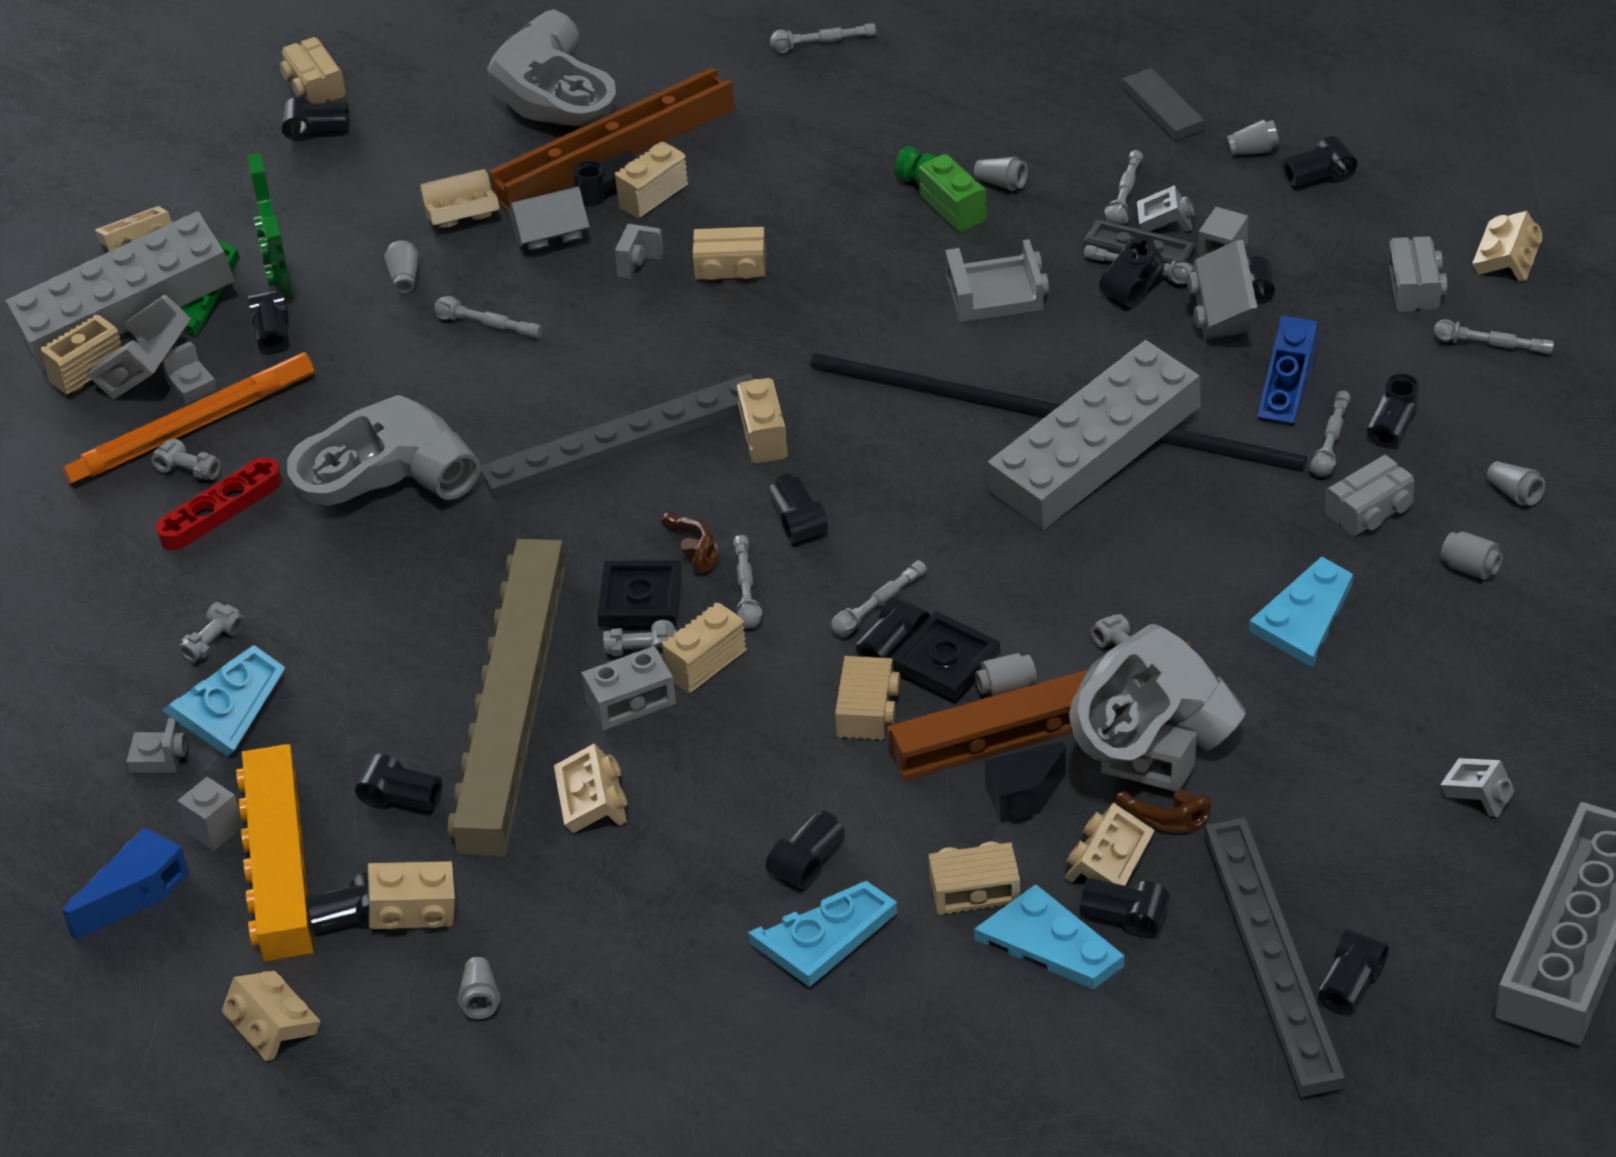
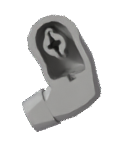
[487,9,616,127]
[287,395,481,506]
[1069,624,1246,763]

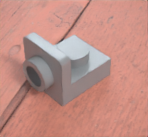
[1137,185,1194,233]
[615,224,663,279]
[161,341,217,404]
[127,718,188,773]
[1440,758,1514,817]

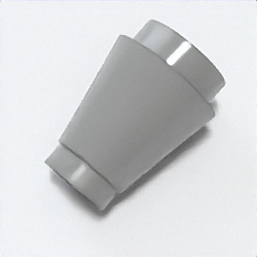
[1227,119,1280,156]
[974,157,1028,191]
[384,240,419,293]
[1487,461,1546,505]
[458,957,501,1019]

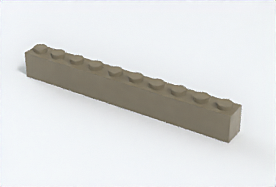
[448,539,566,856]

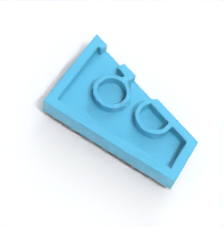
[1249,556,1353,667]
[163,645,285,757]
[748,881,898,987]
[974,884,1124,989]

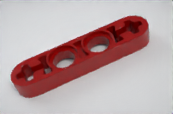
[156,457,282,550]

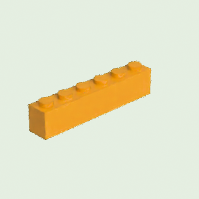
[236,744,314,962]

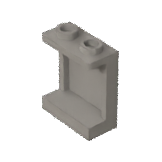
[945,239,1049,322]
[87,295,191,400]

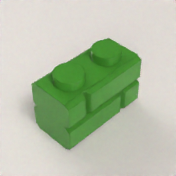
[919,154,987,232]

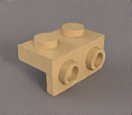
[420,169,500,228]
[1472,211,1542,282]
[367,861,455,929]
[222,971,321,1061]

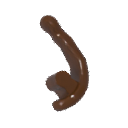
[661,513,719,573]
[1115,789,1212,833]

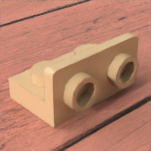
[94,206,172,252]
[554,744,627,833]
[1065,803,1155,886]

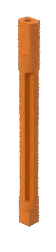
[61,352,315,484]

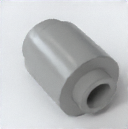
[1441,531,1503,580]
[975,653,1037,697]

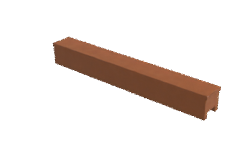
[489,67,736,211]
[887,641,1191,781]

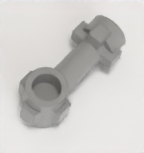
[151,439,221,481]
[178,602,244,663]
[1091,614,1130,648]
[603,620,677,659]

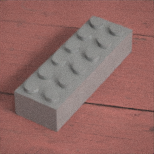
[5,211,235,371]
[987,340,1201,531]
[1495,802,1616,1045]

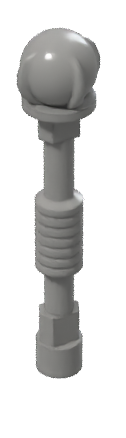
[770,23,876,53]
[1104,150,1143,225]
[1084,245,1193,285]
[434,296,543,339]
[1434,319,1554,355]
[1309,391,1351,478]
[733,535,762,629]
[831,560,927,638]

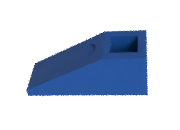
[1257,315,1320,425]
[62,828,189,939]

